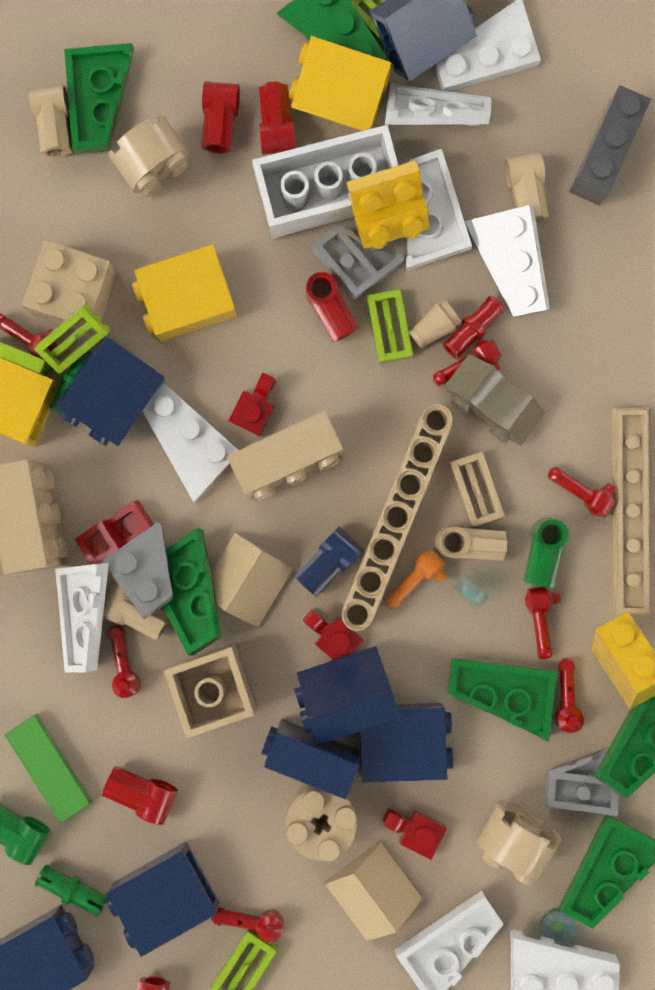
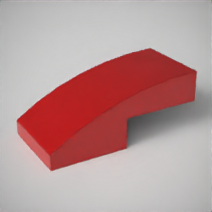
[75,500,154,565]

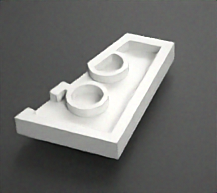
[434,0,541,92]
[406,149,472,271]
[464,205,550,316]
[55,563,109,672]

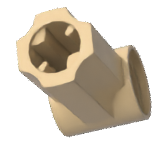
[29,85,72,159]
[504,152,549,224]
[434,527,507,561]
[103,580,169,641]

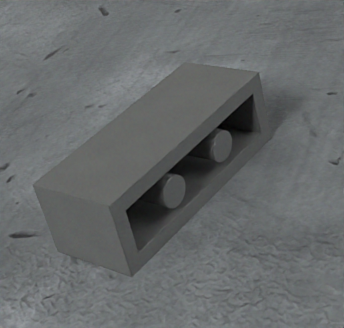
[569,85,651,205]

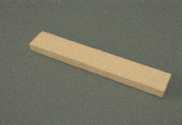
[612,408,651,615]

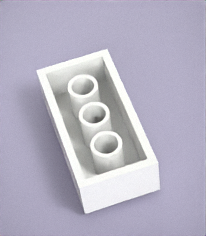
[252,125,399,239]

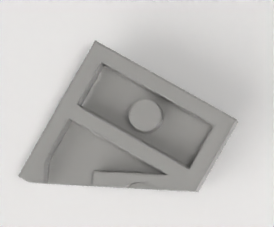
[311,225,405,301]
[102,522,173,619]
[544,748,619,816]

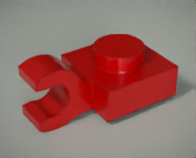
[228,372,276,437]
[303,609,363,660]
[382,808,447,860]

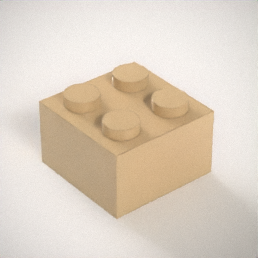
[21,240,118,334]
[163,644,257,739]

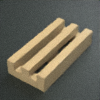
[449,451,505,528]

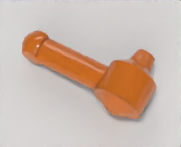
[385,549,448,610]

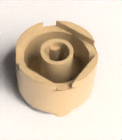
[108,115,189,198]
[285,784,357,862]
[477,801,562,886]

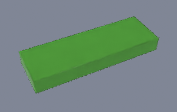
[4,714,92,823]

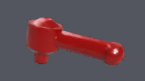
[0,313,57,360]
[433,339,502,386]
[547,467,616,518]
[524,587,561,660]
[108,625,141,698]
[554,658,584,733]
[211,907,284,942]

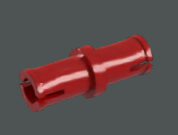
[442,296,505,360]

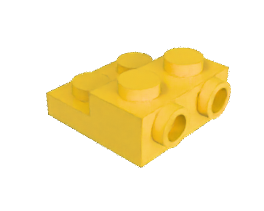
[346,160,430,249]

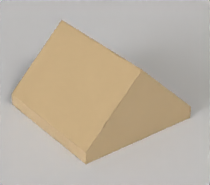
[211,533,294,627]
[325,840,423,941]

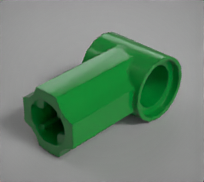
[523,518,569,588]
[0,803,51,865]

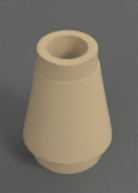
[409,300,462,348]

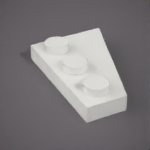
[385,84,491,126]
[143,383,238,503]
[394,890,503,990]
[511,929,620,990]

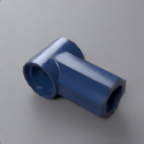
[294,526,364,597]

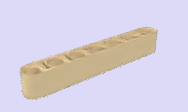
[341,404,453,631]

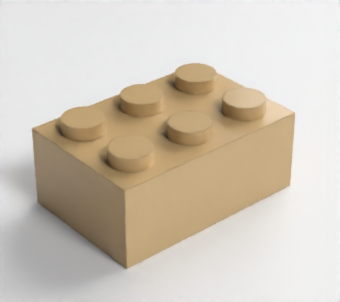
[227,410,344,501]
[0,460,67,575]

